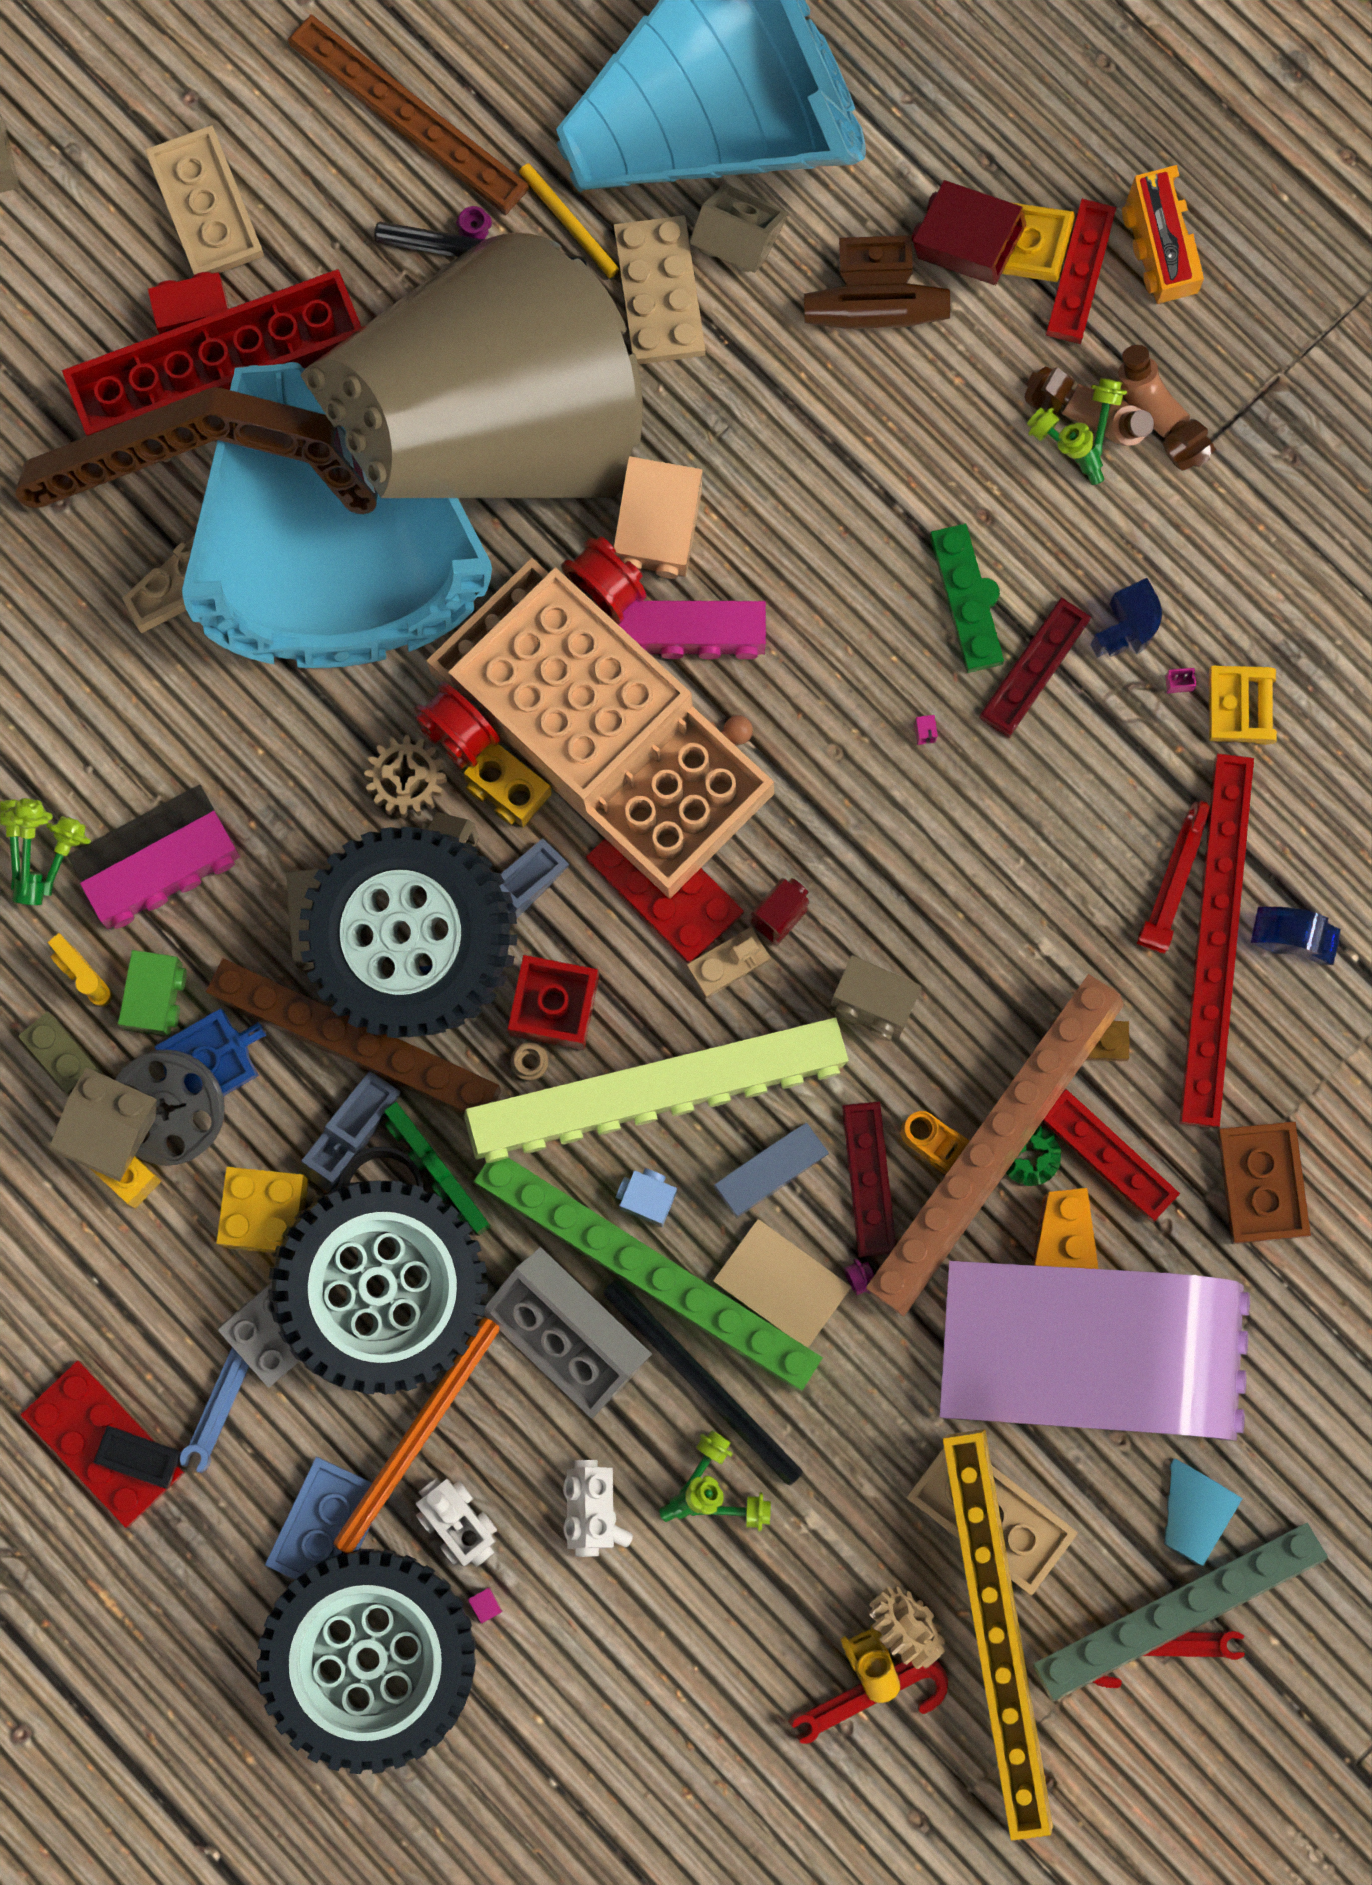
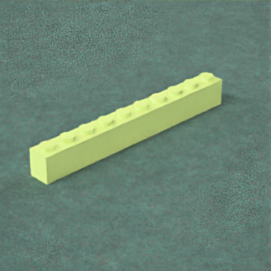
[464,1017,849,1163]

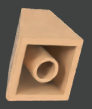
[614,456,702,579]

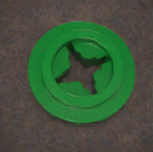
[1006,1126,1061,1186]

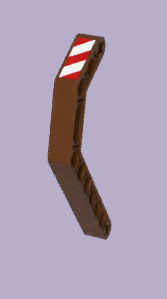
[16,387,378,514]

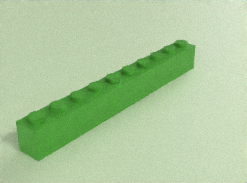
[474,1158,823,1393]

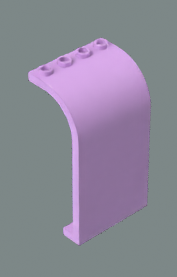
[940,1261,1250,1441]

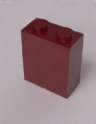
[912,180,1027,286]

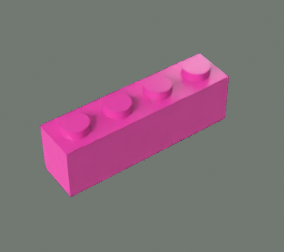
[618,601,766,660]
[80,811,240,929]

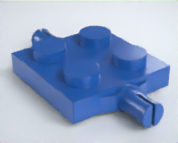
[155,1009,267,1113]

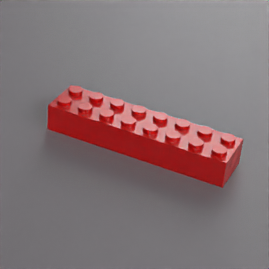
[62,269,362,436]

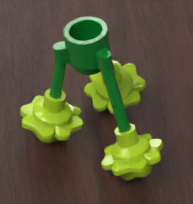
[0,798,91,905]

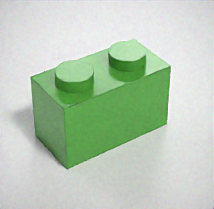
[118,950,187,1037]

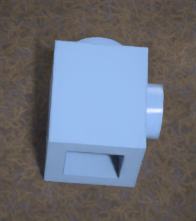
[616,1168,677,1227]

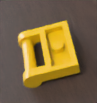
[1209,666,1277,745]
[47,933,112,1007]

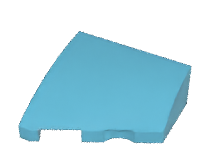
[1164,1458,1243,1566]

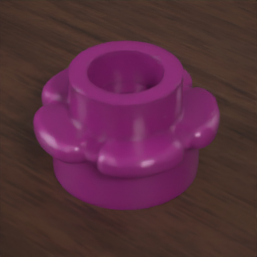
[456,206,492,239]
[844,1259,874,1296]

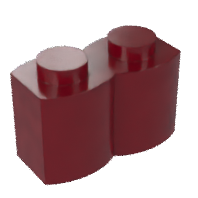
[750,878,810,946]

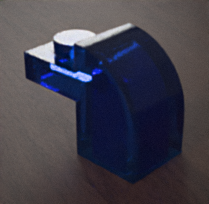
[1090,578,1162,658]
[1250,907,1341,965]

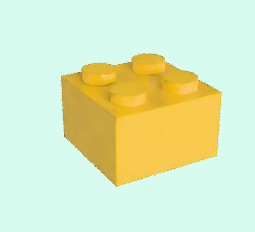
[216,1167,309,1253]

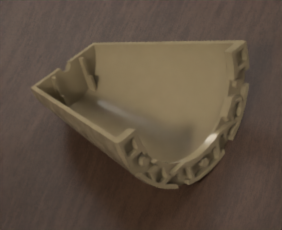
[300,232,643,498]

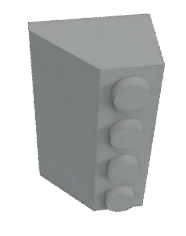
[484,1247,652,1419]

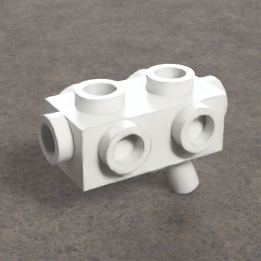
[563,1460,633,1557]
[416,1478,497,1567]

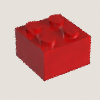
[508,955,599,1050]

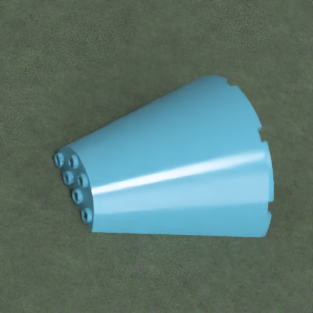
[182,362,492,668]

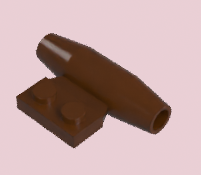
[804,235,950,329]

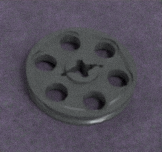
[115,1050,225,1166]

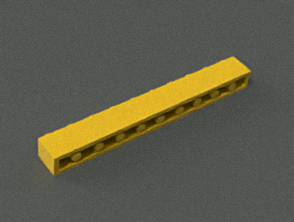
[943,1429,1053,1841]

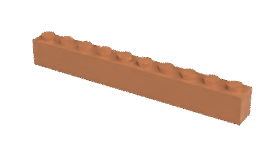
[866,974,1124,1317]

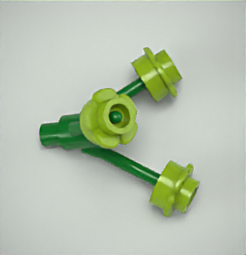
[1027,378,1127,485]
[659,1430,771,1531]

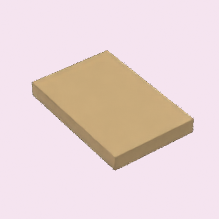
[713,1219,852,1348]

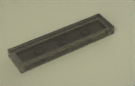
[68,784,218,882]

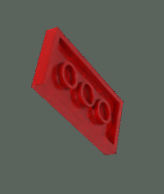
[586,839,744,964]
[21,1360,185,1528]

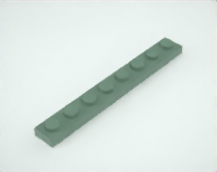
[1033,1522,1328,1703]

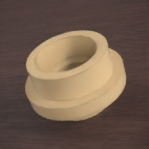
[510,1043,549,1081]

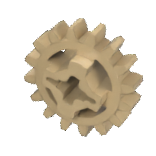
[364,735,447,818]
[868,1586,946,1669]

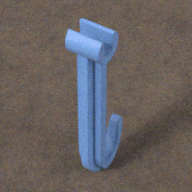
[180,1347,250,1473]

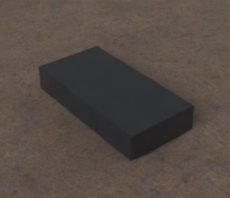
[93,1425,182,1489]

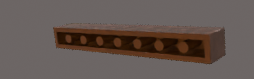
[206,958,501,1115]

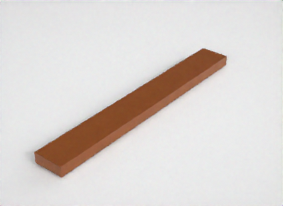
[288,14,529,215]

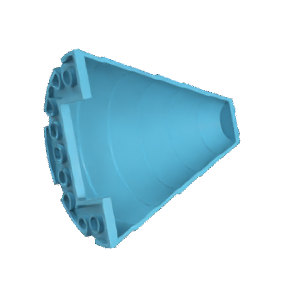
[556,0,866,192]

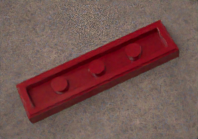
[979,597,1092,738]
[842,1101,896,1258]

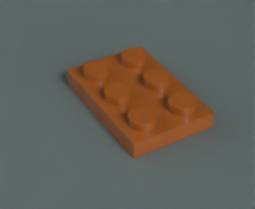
[1217,1121,1311,1244]

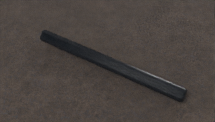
[603,1280,803,1486]

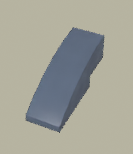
[499,838,569,925]
[299,1071,400,1193]
[714,1123,829,1219]

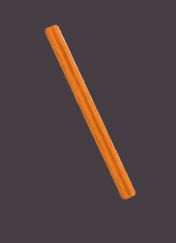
[333,1317,500,1554]

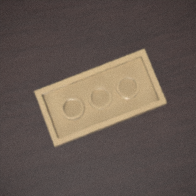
[145,125,264,275]
[614,215,705,365]
[905,1447,1078,1596]

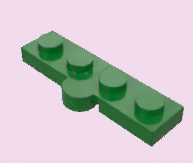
[930,523,1004,673]
[384,1102,492,1236]

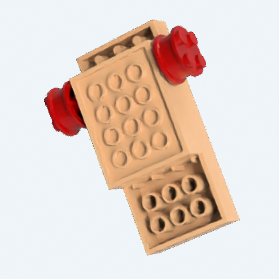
[414,536,774,899]

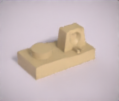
[687,927,771,999]

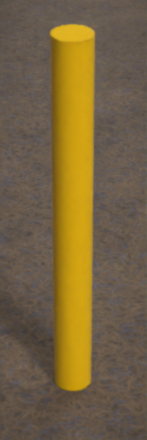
[519,163,620,279]

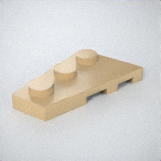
[122,535,195,633]

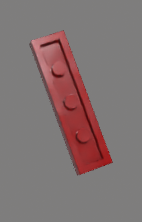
[1045,198,1117,344]
[1043,1089,1180,1223]

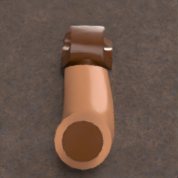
[1118,345,1216,471]
[1024,366,1154,446]

